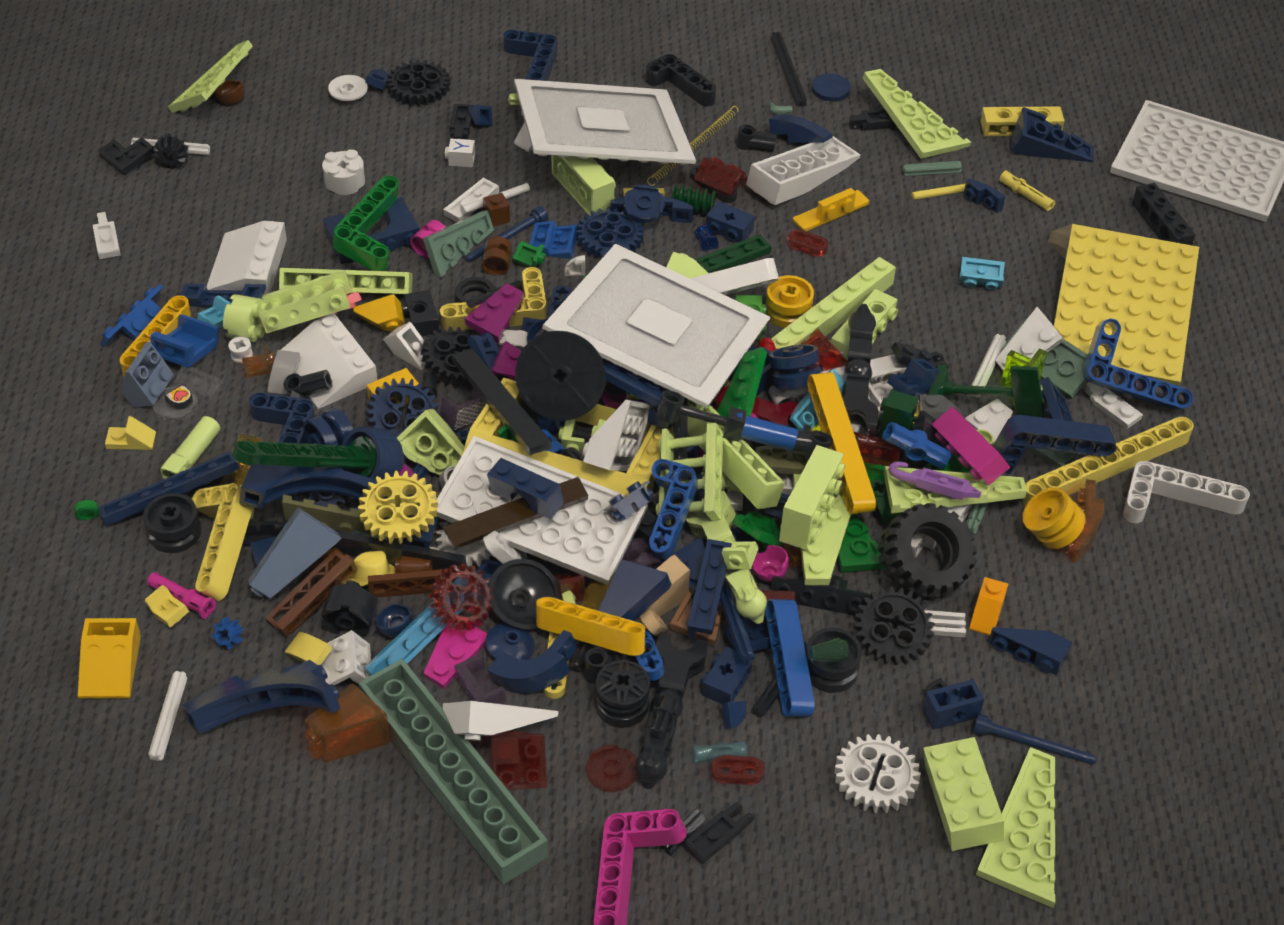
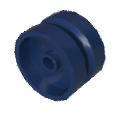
[769,344,822,389]
[303,407,353,445]

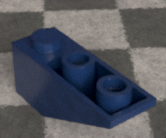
[988,627,1072,676]

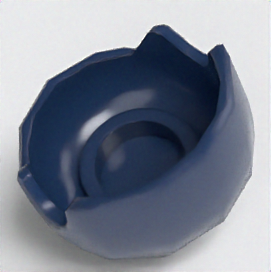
[375,604,413,638]

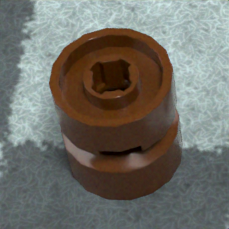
[482,236,512,275]

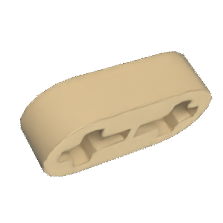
[640,609,668,637]

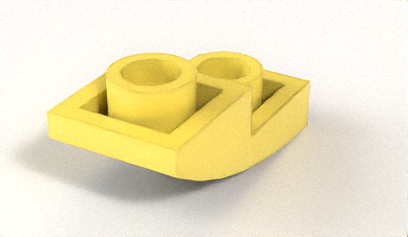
[285,632,333,665]

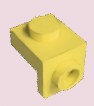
[145,585,189,627]

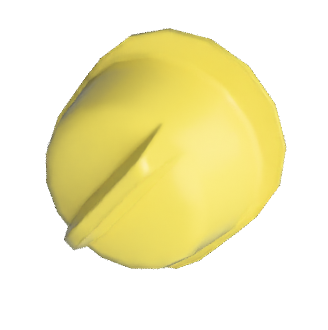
[343,551,395,587]

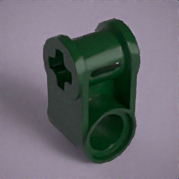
[870,479,902,526]

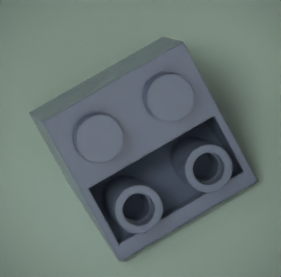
[121,341,174,407]

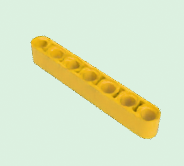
[807,372,876,514]

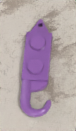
[888,462,981,500]

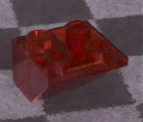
[492,731,547,790]

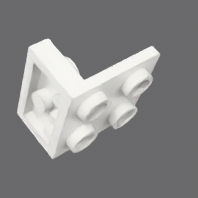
[321,630,371,685]

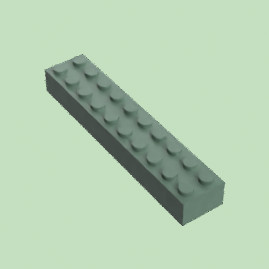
[358,659,548,885]

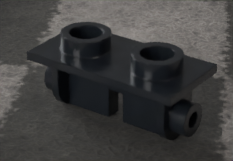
[242,520,283,546]

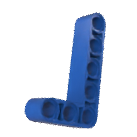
[1083,318,1194,410]

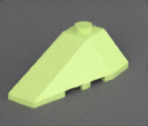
[397,409,464,479]

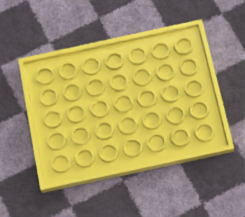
[1054,224,1199,386]

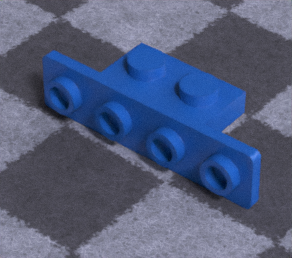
[100,284,164,347]

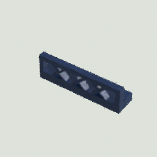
[687,539,732,640]

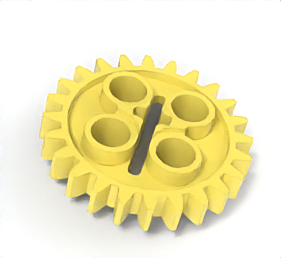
[358,471,438,544]

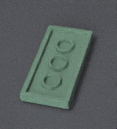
[1001,316,1097,398]

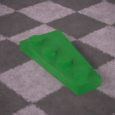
[717,347,767,417]
[837,513,885,572]

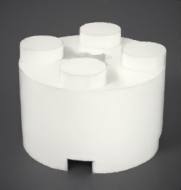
[322,150,365,195]

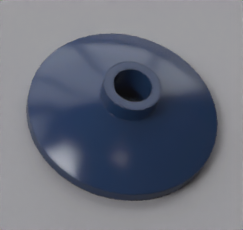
[485,623,535,660]

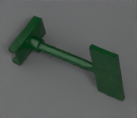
[928,365,1045,418]

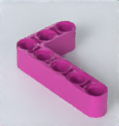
[594,809,687,925]

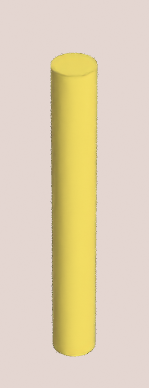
[911,184,965,200]

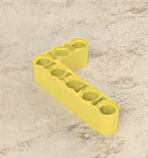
[440,267,546,331]
[192,483,253,601]

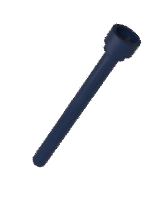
[465,206,548,262]
[973,713,1097,765]

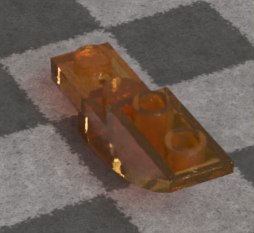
[1067,479,1105,563]

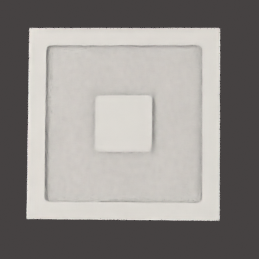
[514,79,696,165]
[542,244,770,408]

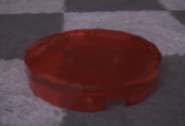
[586,744,637,793]

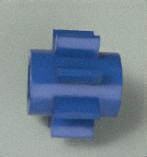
[211,617,245,650]

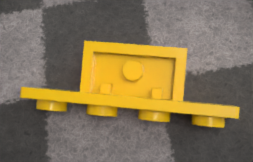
[793,188,869,232]

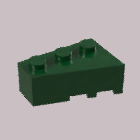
[875,390,918,458]

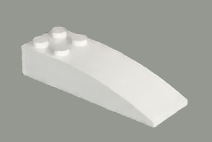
[746,136,860,205]

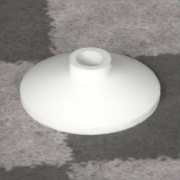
[328,75,368,101]

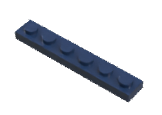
[99,451,240,526]

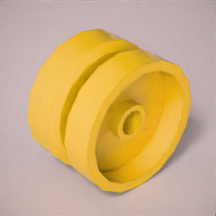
[766,275,814,328]
[1023,487,1085,549]

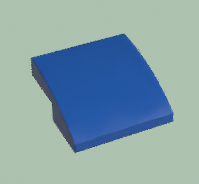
[529,221,577,259]

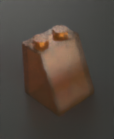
[304,683,390,764]

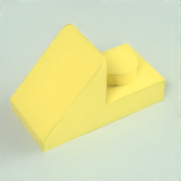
[105,416,156,450]

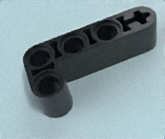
[646,54,716,107]

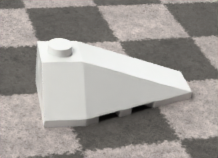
[443,701,558,741]

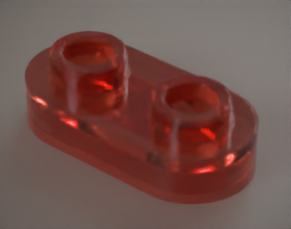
[788,229,828,256]
[712,755,765,784]

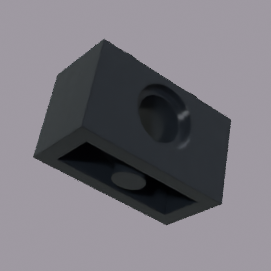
[401,290,439,336]

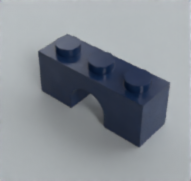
[487,458,564,519]

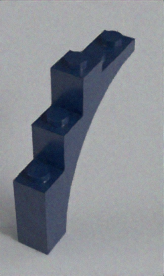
[182,659,340,734]

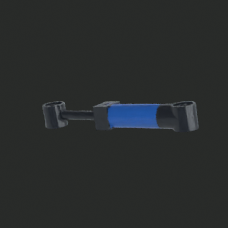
[656,390,832,460]

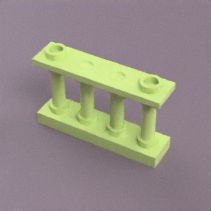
[259,270,353,333]
[656,423,723,525]

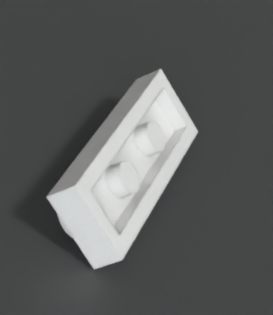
[443,178,499,222]

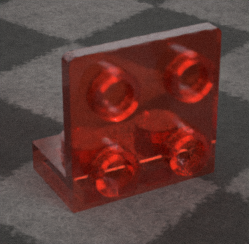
[694,156,748,196]

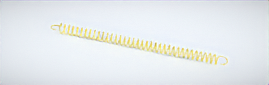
[647,106,738,186]

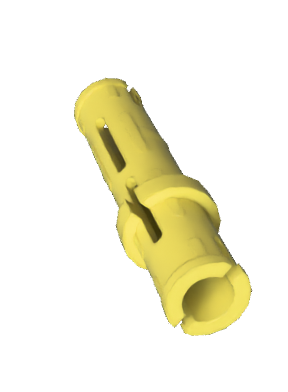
[999,170,1055,212]

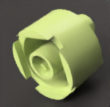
[223,294,269,342]

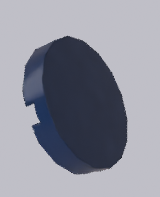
[812,74,851,102]
[623,185,665,223]

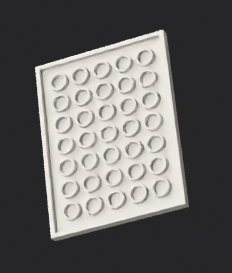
[1110,100,1284,222]

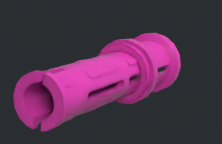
[147,572,216,619]

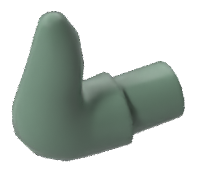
[769,102,793,115]

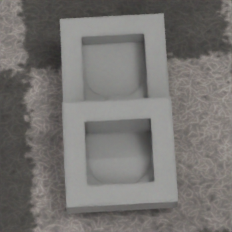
[267,350,301,396]

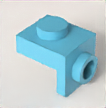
[197,295,231,328]

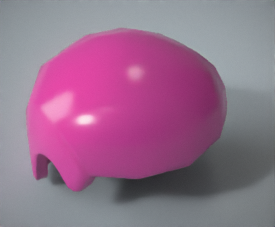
[752,545,789,583]

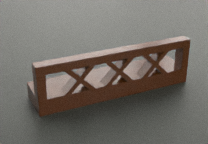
[265,549,357,638]
[368,567,467,598]

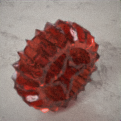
[428,564,496,631]

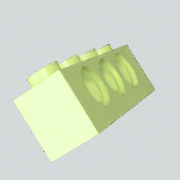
[830,289,898,361]

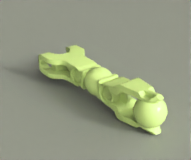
[686,491,767,624]

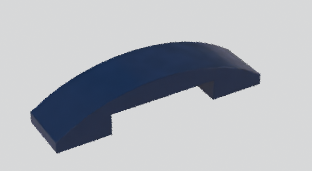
[610,197,693,223]
[180,284,266,309]

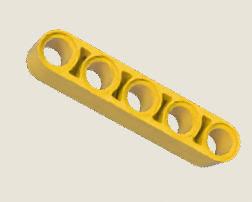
[120,296,191,376]
[536,597,645,656]

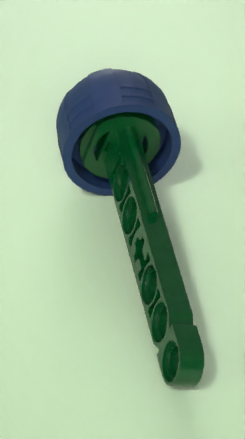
[231,427,404,480]

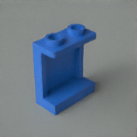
[150,314,219,368]

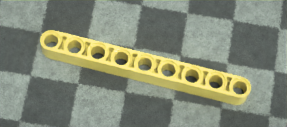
[1022,417,1194,507]

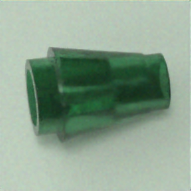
[809,637,849,663]

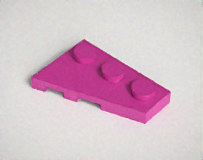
[424,616,487,689]

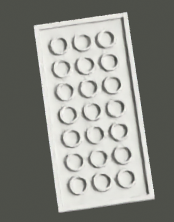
[437,436,648,585]

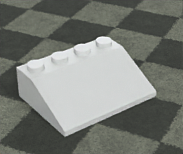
[207,221,287,295]
[281,313,377,409]
[582,400,653,471]

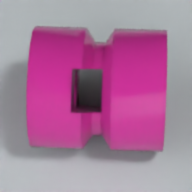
[410,220,446,258]

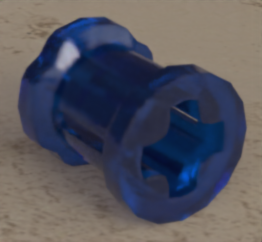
[694,224,719,251]

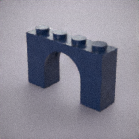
[323,197,419,264]

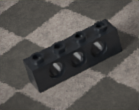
[1132,182,1196,246]

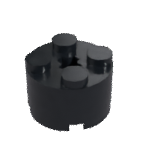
[321,581,378,637]

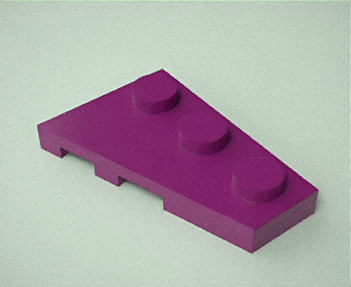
[465,283,524,343]

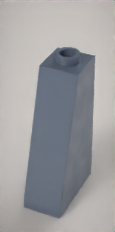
[248,507,341,598]

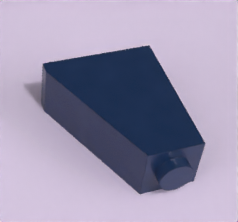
[598,559,672,621]

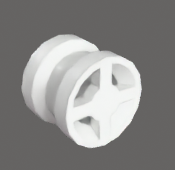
[228,337,253,363]

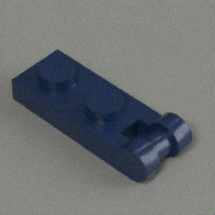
[468,333,507,382]

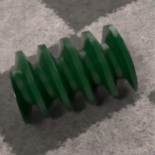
[672,184,716,216]

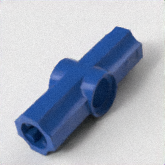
[883,421,951,469]

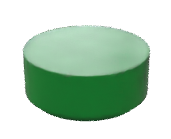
[74,500,99,521]

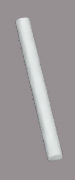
[460,183,530,214]

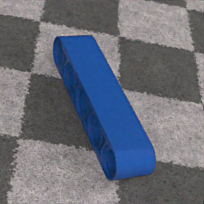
[765,599,815,717]

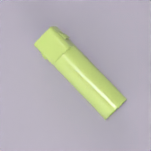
[160,416,221,479]

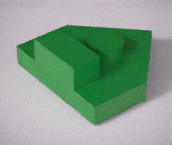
[732,511,782,548]

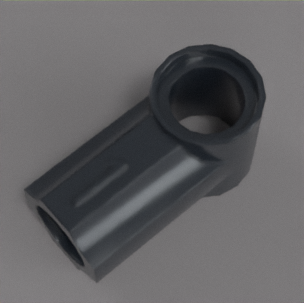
[736,124,777,151]
[283,369,332,398]

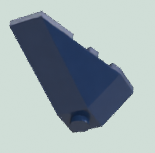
[1011,107,1094,162]

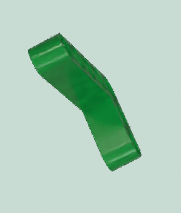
[333,176,399,271]

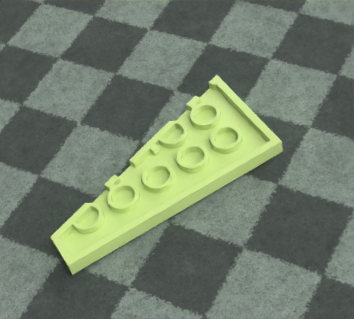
[168,40,253,113]
[862,69,971,158]
[884,466,1027,513]
[793,474,851,585]
[976,747,1055,908]

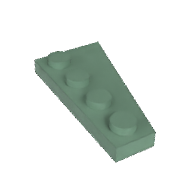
[423,210,494,278]

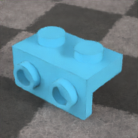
[959,257,1005,290]

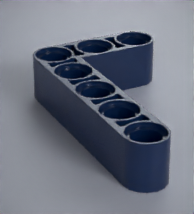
[503,30,557,81]
[249,393,315,444]
[993,415,1117,475]

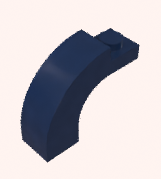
[487,630,578,693]

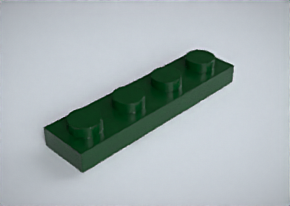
[694,234,771,273]

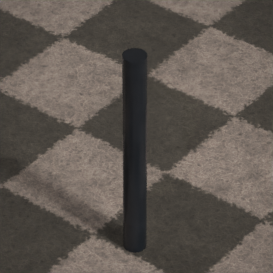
[466,280,523,308]

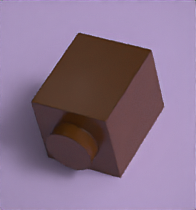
[483,193,510,227]

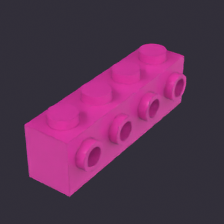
[932,406,1010,486]

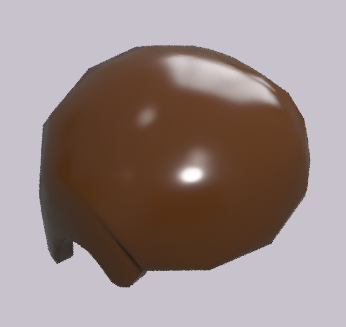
[215,80,245,105]

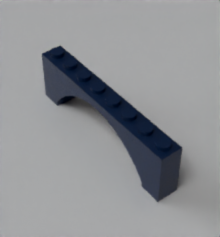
[239,464,440,548]

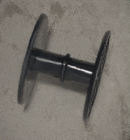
[515,329,611,421]

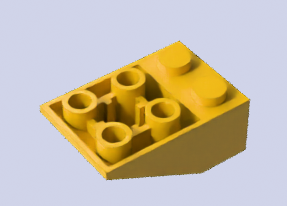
[78,618,141,699]

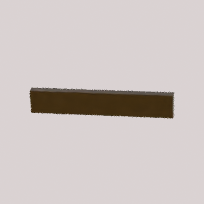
[444,477,588,550]

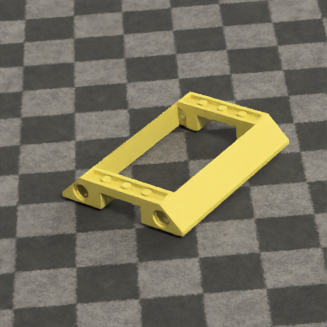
[461,378,674,495]

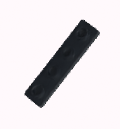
[770,572,870,616]

